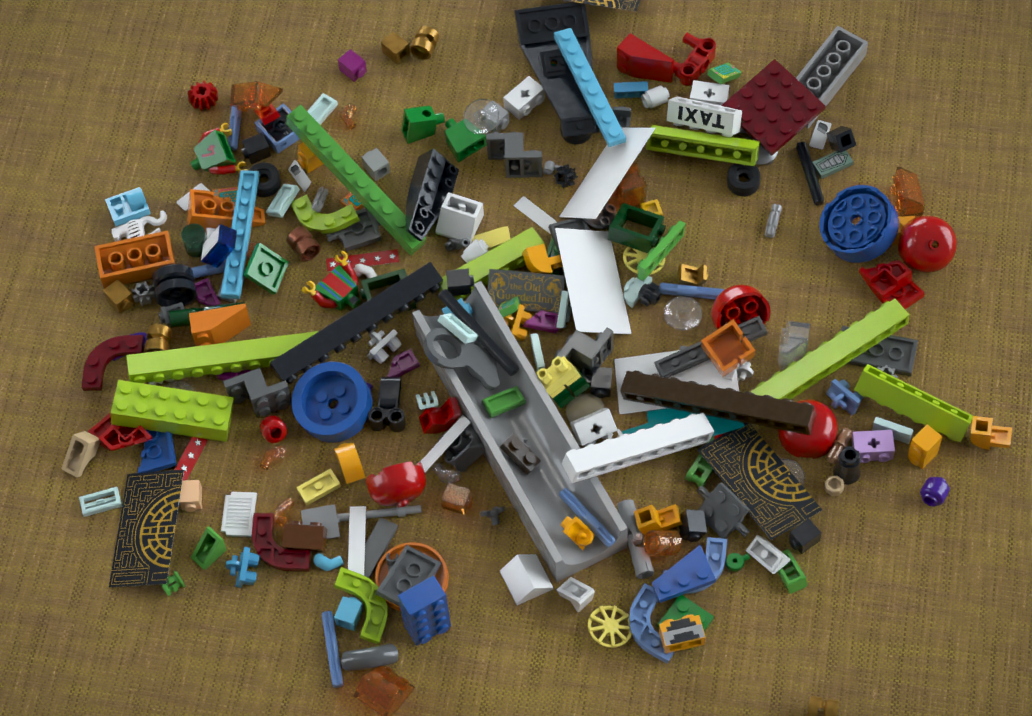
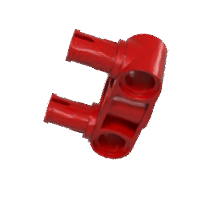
[673,32,716,86]

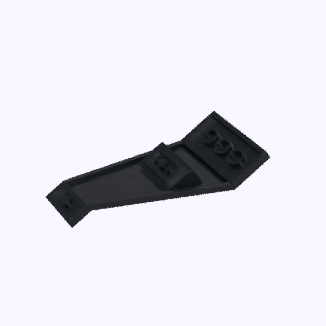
[514,2,600,138]

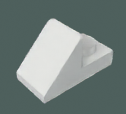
[557,577,595,612]

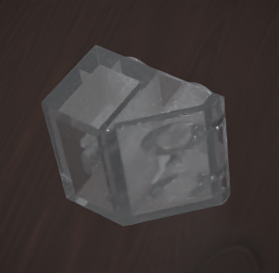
[777,321,810,372]

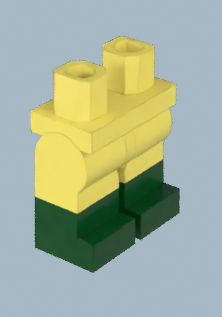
[537,356,590,409]

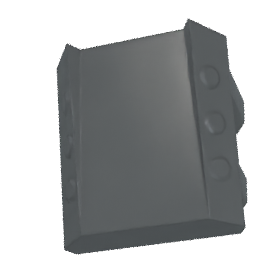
[439,416,486,472]

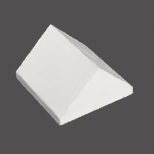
[500,554,553,605]

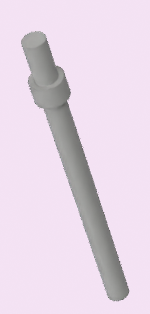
[337,505,421,522]

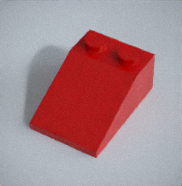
[617,33,674,83]

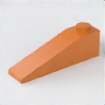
[187,189,265,233]

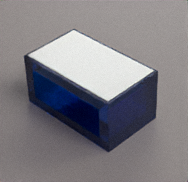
[201,224,237,268]

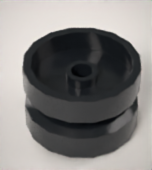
[152,264,197,307]

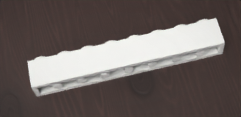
[562,412,714,483]

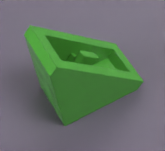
[191,527,227,570]

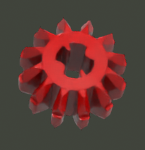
[187,80,218,112]

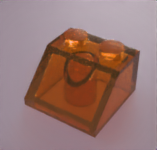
[230,81,283,111]

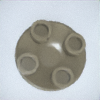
[566,393,604,427]

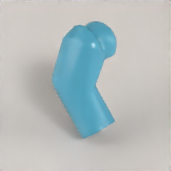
[313,553,344,571]

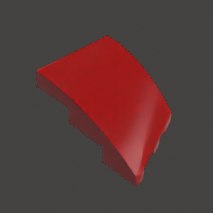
[859,260,924,309]
[88,412,153,451]

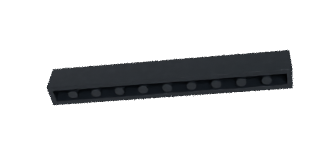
[270,262,443,385]

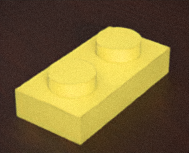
[296,469,341,505]

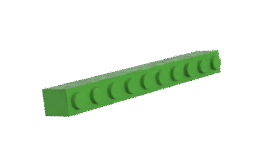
[286,105,426,256]

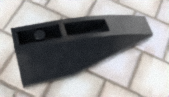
[405,148,459,241]

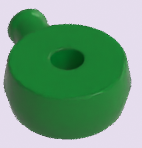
[725,553,750,572]

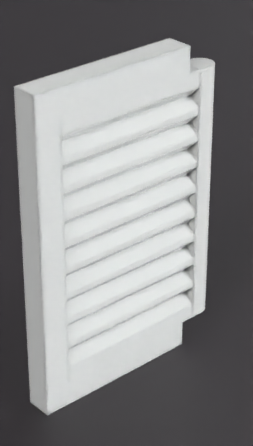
[221,492,257,537]

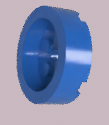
[820,185,899,263]
[292,362,373,443]

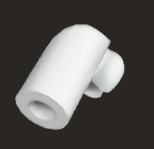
[354,264,377,279]

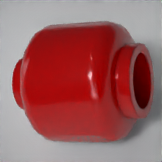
[260,415,287,443]

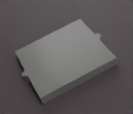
[301,504,340,539]

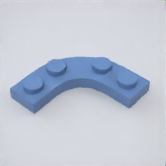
[663,537,727,594]
[629,583,674,664]

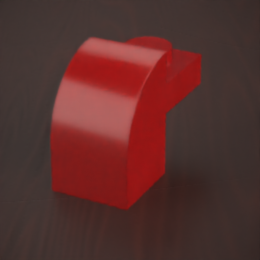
[419,397,461,434]

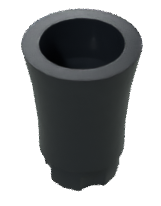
[833,446,861,485]

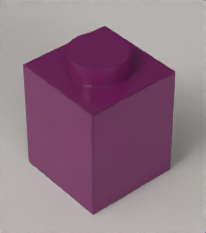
[338,49,367,82]

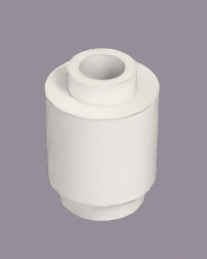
[641,85,670,108]
[461,239,489,263]

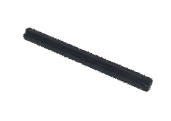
[438,289,519,376]

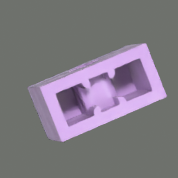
[851,430,895,463]

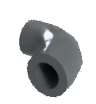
[341,644,398,671]

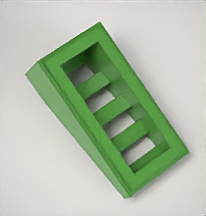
[777,549,807,594]

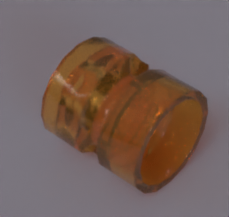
[643,530,682,556]

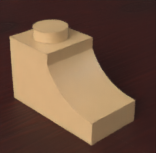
[61,431,100,477]

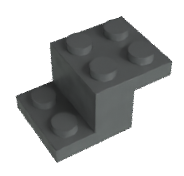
[486,132,543,178]
[554,327,613,376]
[223,368,292,418]

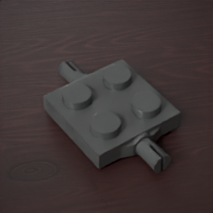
[326,208,381,252]
[697,483,750,539]

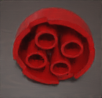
[898,216,957,273]
[711,285,771,330]
[778,400,838,459]
[365,462,426,508]

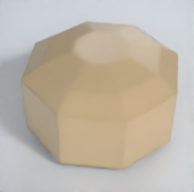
[824,476,844,496]

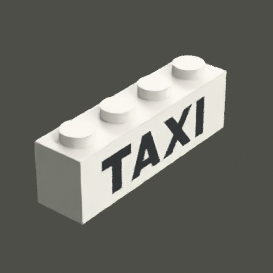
[667,97,742,137]

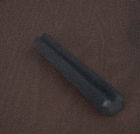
[796,141,824,206]

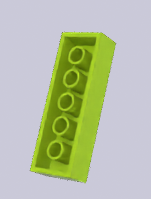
[111,380,234,442]

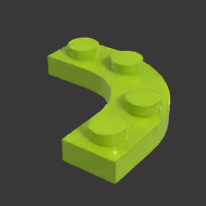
[291,194,360,234]
[334,567,387,644]

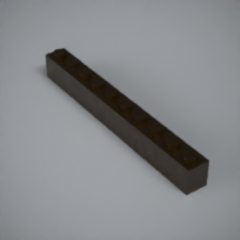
[620,370,816,435]

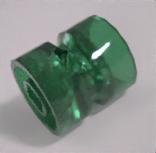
[181,224,207,257]

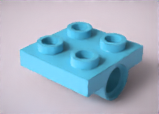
[105,187,151,226]

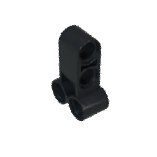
[368,377,406,432]

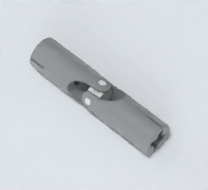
[617,500,654,579]

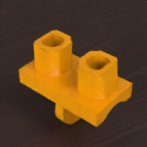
[503,304,532,341]
[560,516,595,550]

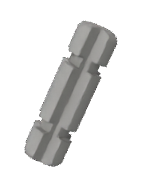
[312,187,328,213]
[765,204,782,238]

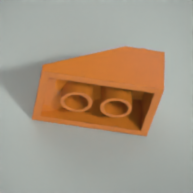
[189,303,251,346]

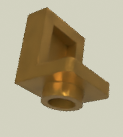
[678,263,708,286]

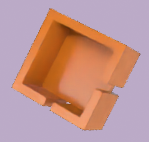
[701,319,756,377]

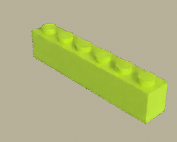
[646,125,760,166]
[439,227,544,300]
[854,364,973,443]

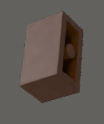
[282,521,327,553]

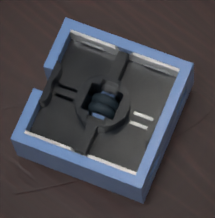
[254,103,300,154]

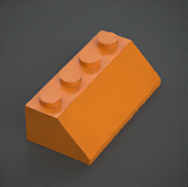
[94,230,176,289]

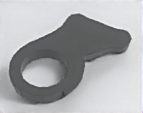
[424,328,500,390]

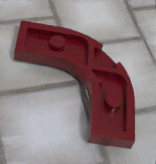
[81,335,145,391]
[252,513,311,572]

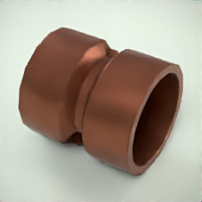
[286,227,321,262]

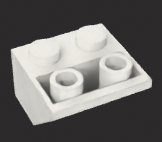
[435,192,484,244]

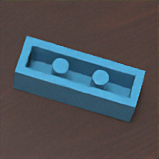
[614,81,648,99]

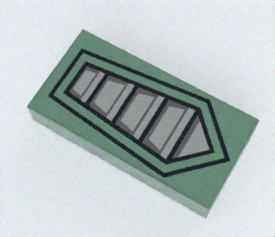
[812,151,853,179]

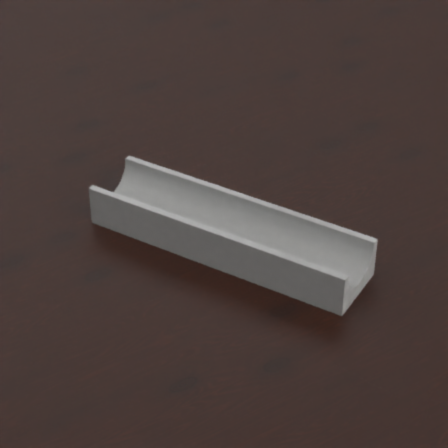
[412,281,628,582]

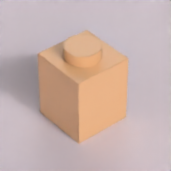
[179,480,202,512]

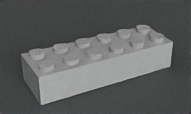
[796,26,868,129]

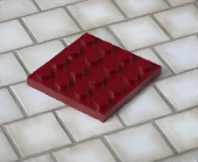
[721,59,826,156]

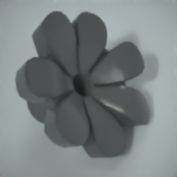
[480,506,505,525]

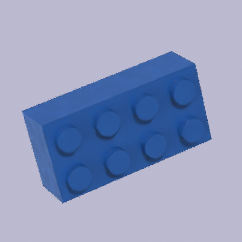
[398,575,451,646]

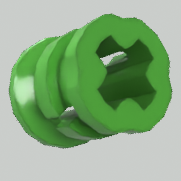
[160,570,185,597]

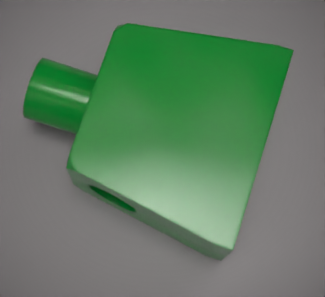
[401,106,445,144]
[445,118,487,163]

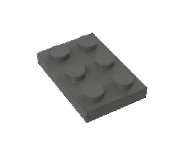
[376,545,441,607]

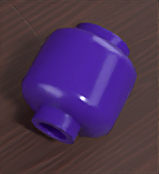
[920,477,950,507]

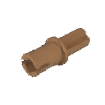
[827,428,853,464]

